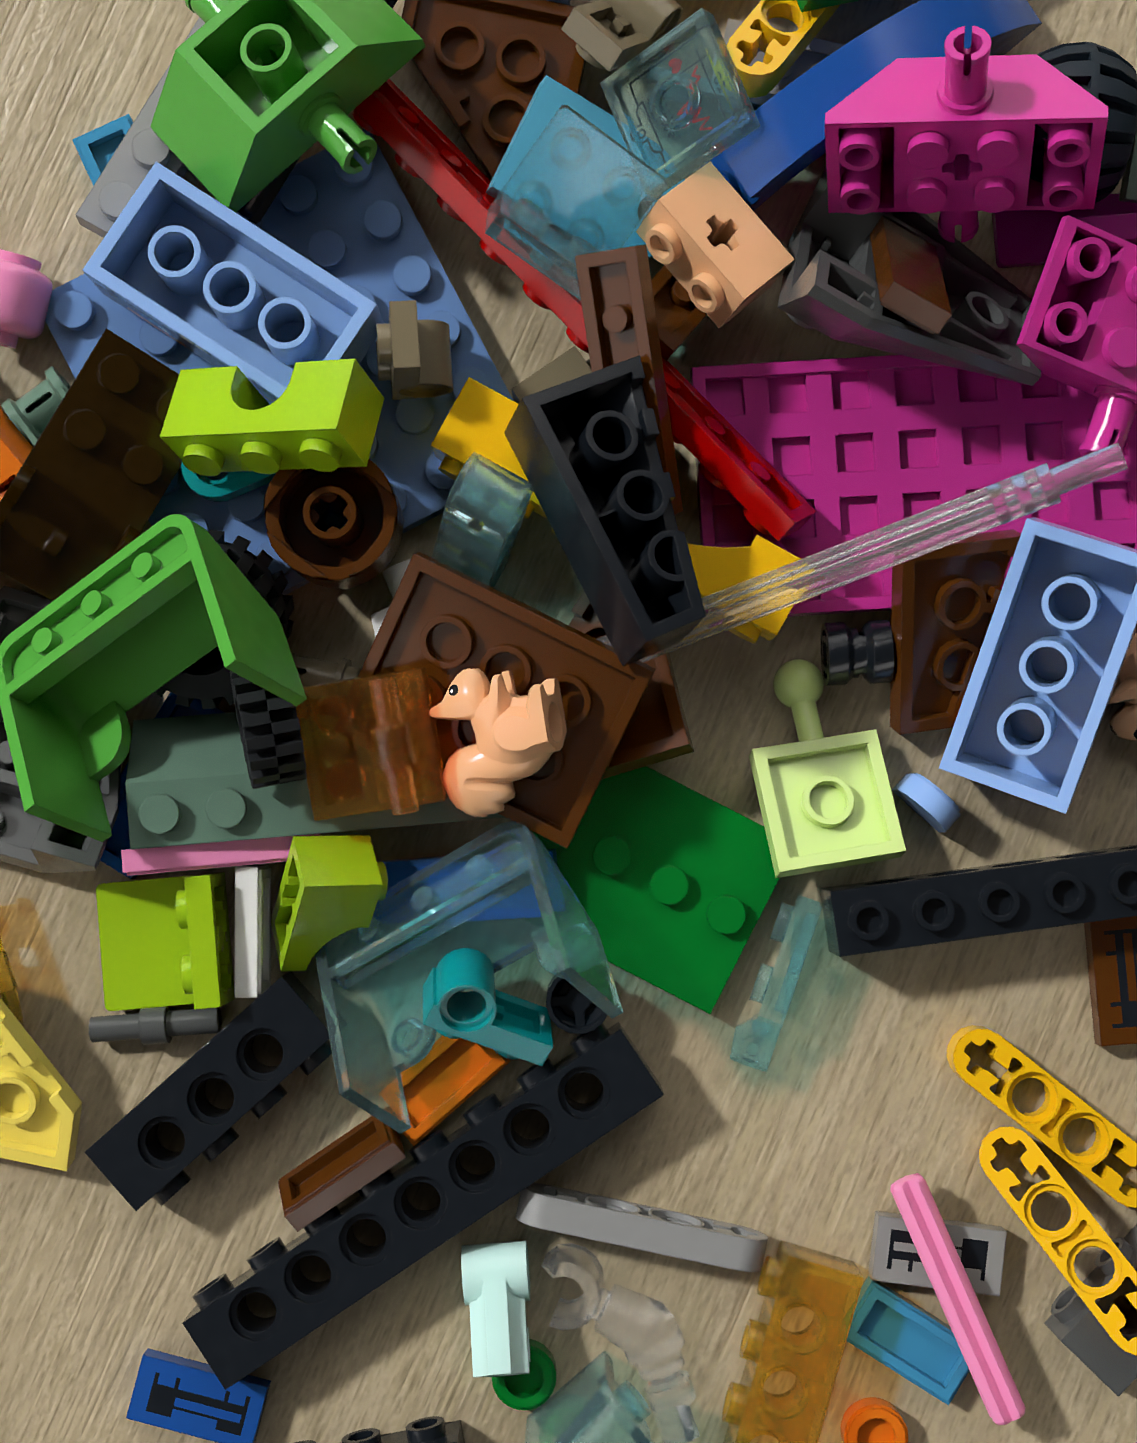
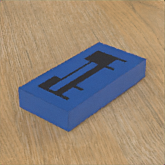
[126,1348,271,1443]

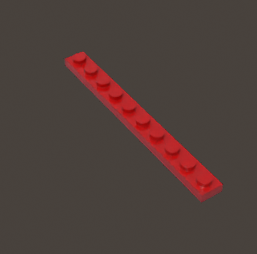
[352,79,816,541]

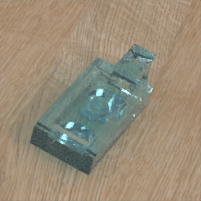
[730,894,822,1072]

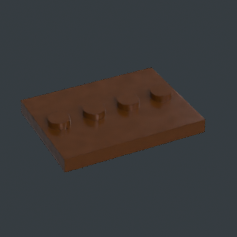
[334,552,656,848]

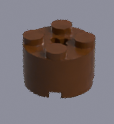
[264,459,404,589]

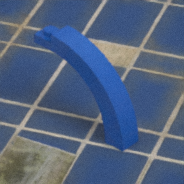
[698,0,1042,211]

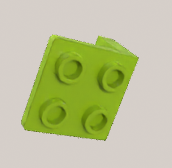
[96,872,235,1011]

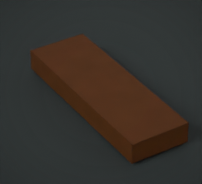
[870,216,952,334]

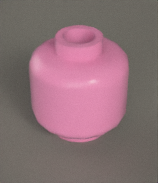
[0,249,52,349]

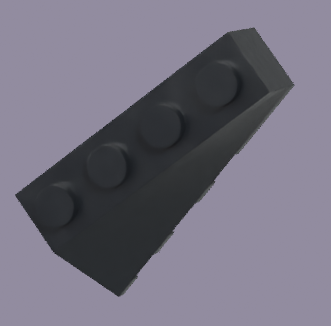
[504,355,706,667]

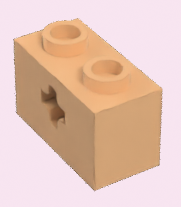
[636,161,795,328]

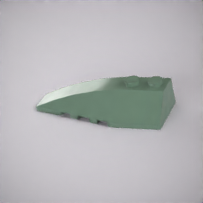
[125,712,505,849]

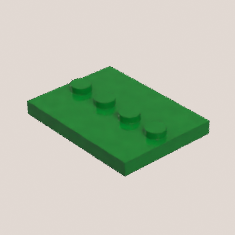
[507,766,780,1014]

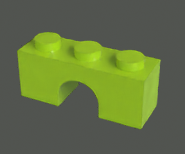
[160,358,384,476]

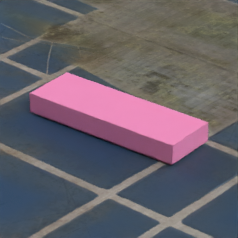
[121,834,320,876]

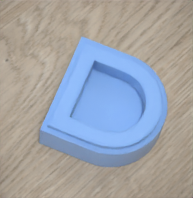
[892,773,960,833]

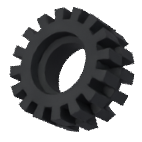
[230,671,307,789]

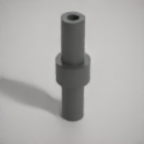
[89,1006,222,1045]

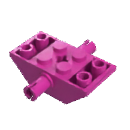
[825,26,1108,243]
[1016,215,1137,464]

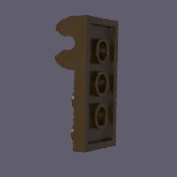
[0,328,182,601]

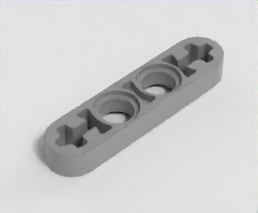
[515,1183,768,1272]

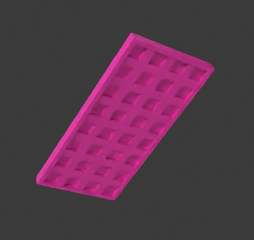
[690,355,1137,622]

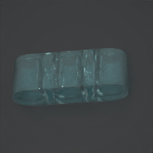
[432,452,535,588]

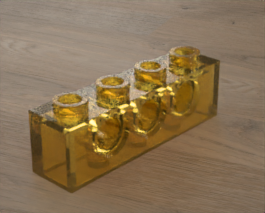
[722,1240,864,1443]

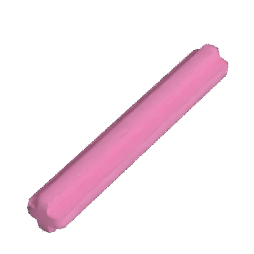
[890,1173,1026,1425]

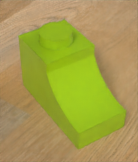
[270,835,388,972]

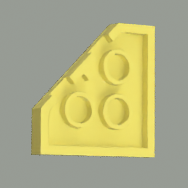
[0,998,82,1171]

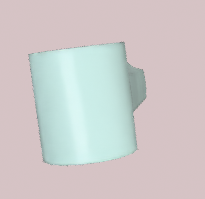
[461,1241,531,1378]

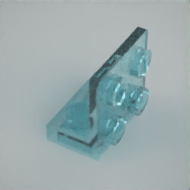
[485,105,667,300]

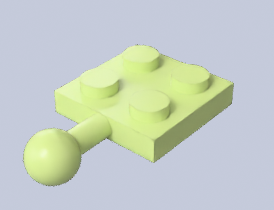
[749,659,906,878]

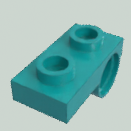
[423,948,553,1066]

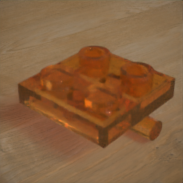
[296,666,449,821]

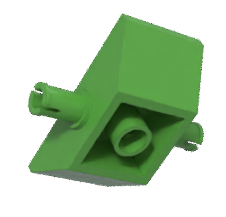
[150,0,426,213]

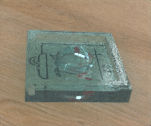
[600,8,761,197]

